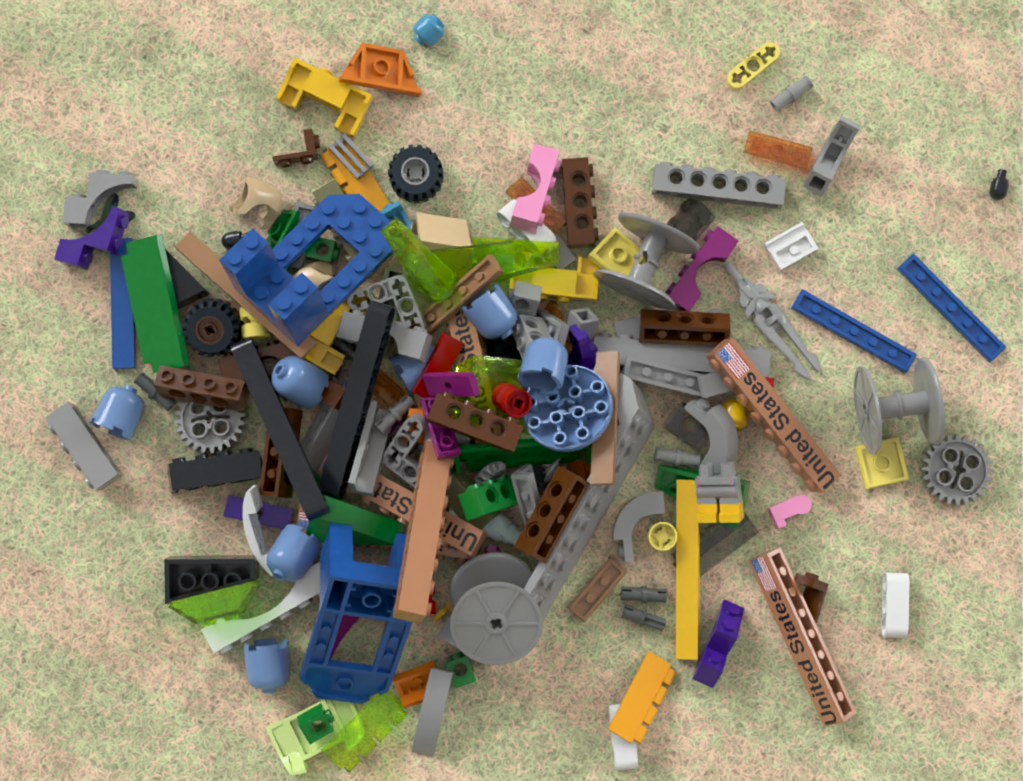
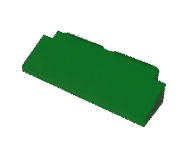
[121,234,190,373]
[454,438,591,476]

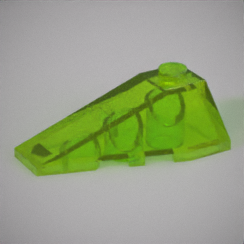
[381,217,460,304]
[472,236,560,283]

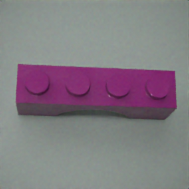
[665,226,739,311]

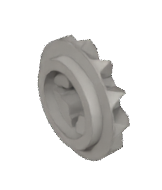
[475,461,506,487]

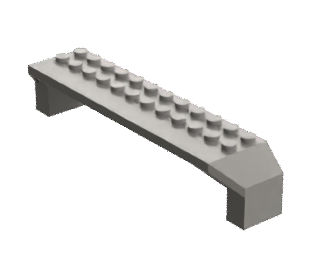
[438,365,655,649]

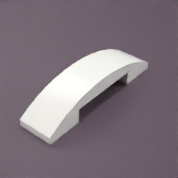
[243,485,273,576]

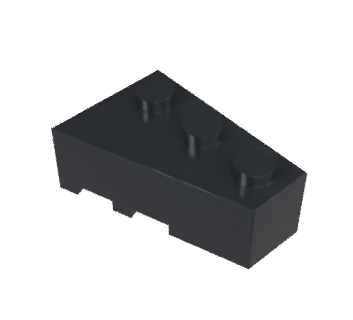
[165,249,210,309]

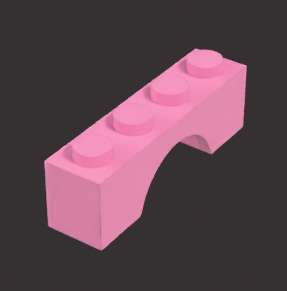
[510,144,562,234]

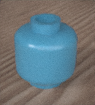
[413,14,445,46]

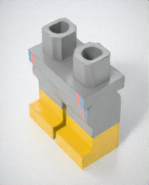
[695,462,744,523]

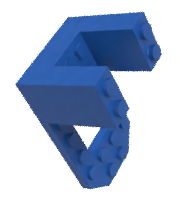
[219,194,392,347]
[300,522,412,704]

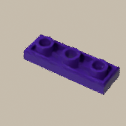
[223,495,294,530]

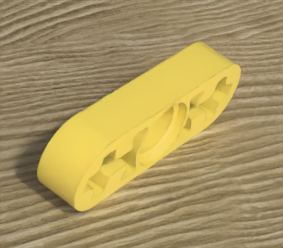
[726,42,780,90]

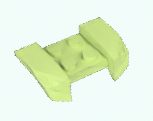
[266,699,365,775]

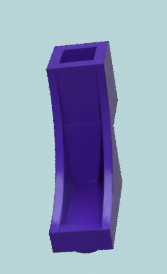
[54,206,130,270]
[692,600,744,688]

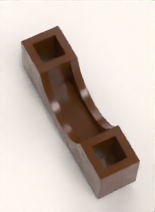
[218,341,313,381]

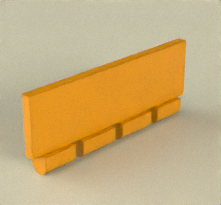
[321,135,389,211]
[607,651,677,744]

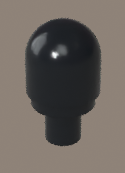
[989,169,1009,200]
[221,230,247,250]

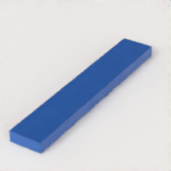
[110,238,136,370]
[897,253,1006,363]
[791,289,917,374]

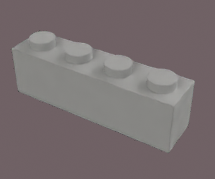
[46,402,123,490]

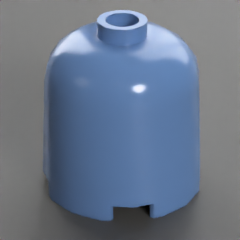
[461,283,518,339]
[517,338,568,396]
[389,345,434,397]
[271,356,329,409]
[89,385,145,441]
[266,524,322,582]
[243,638,290,693]

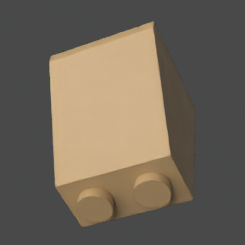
[404,212,474,275]

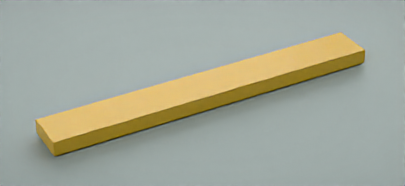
[676,479,700,660]

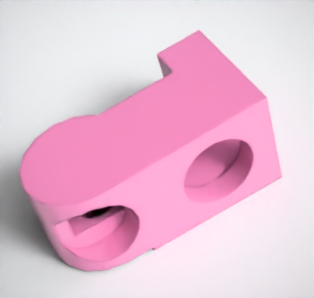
[767,495,812,529]

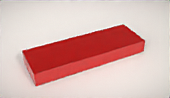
[411,332,464,398]

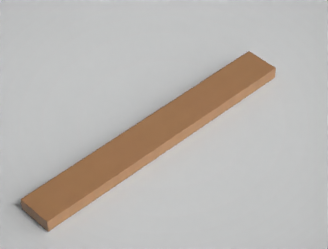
[174,231,318,359]

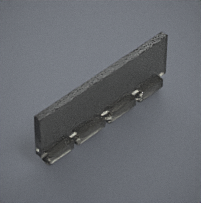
[671,512,759,577]

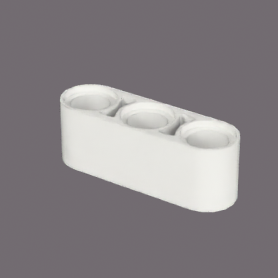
[496,199,556,256]
[881,572,910,638]
[609,704,638,771]

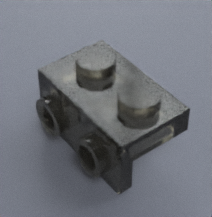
[667,198,715,242]

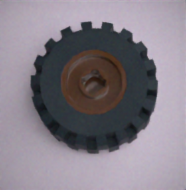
[182,298,243,357]

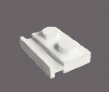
[764,222,819,271]

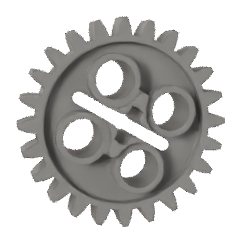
[174,401,248,455]
[919,434,994,506]

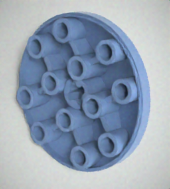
[523,365,613,452]

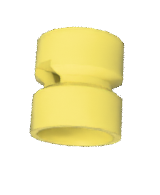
[239,307,271,340]
[646,522,677,551]

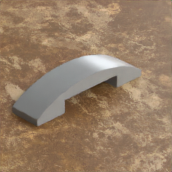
[412,667,453,756]

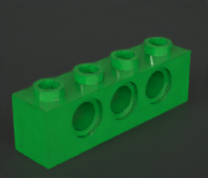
[458,473,518,521]

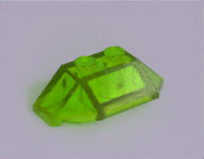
[167,580,261,627]

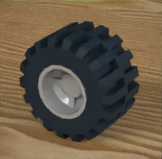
[388,144,444,203]

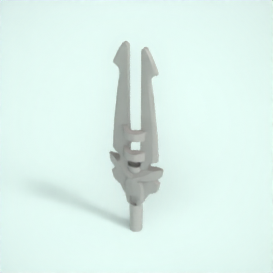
[723,260,820,379]

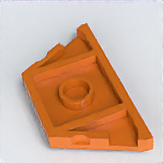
[339,42,421,97]

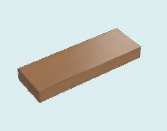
[567,557,627,623]

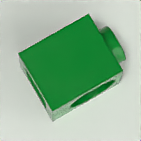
[304,237,340,265]
[446,652,476,689]
[297,703,335,744]

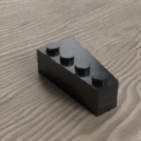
[167,448,262,494]
[164,555,259,604]

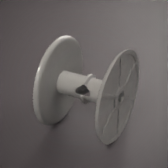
[593,212,700,310]
[853,357,945,455]
[450,552,543,665]

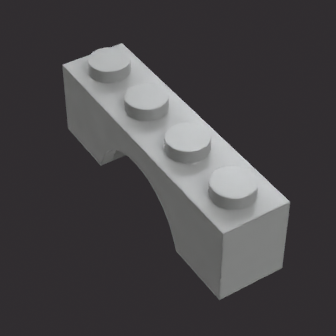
[336,310,433,363]

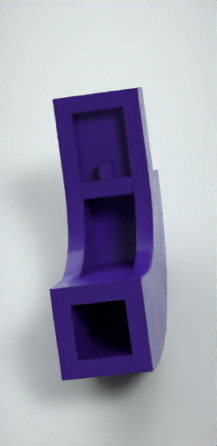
[567,324,598,370]

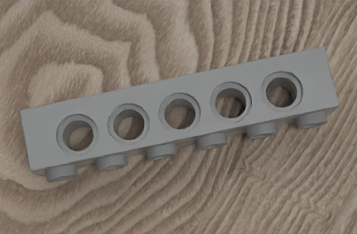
[651,162,786,209]

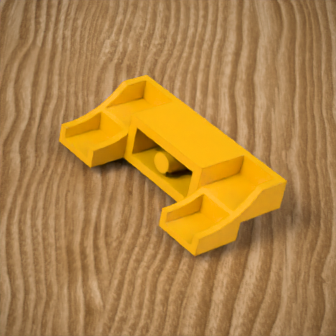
[509,249,600,303]

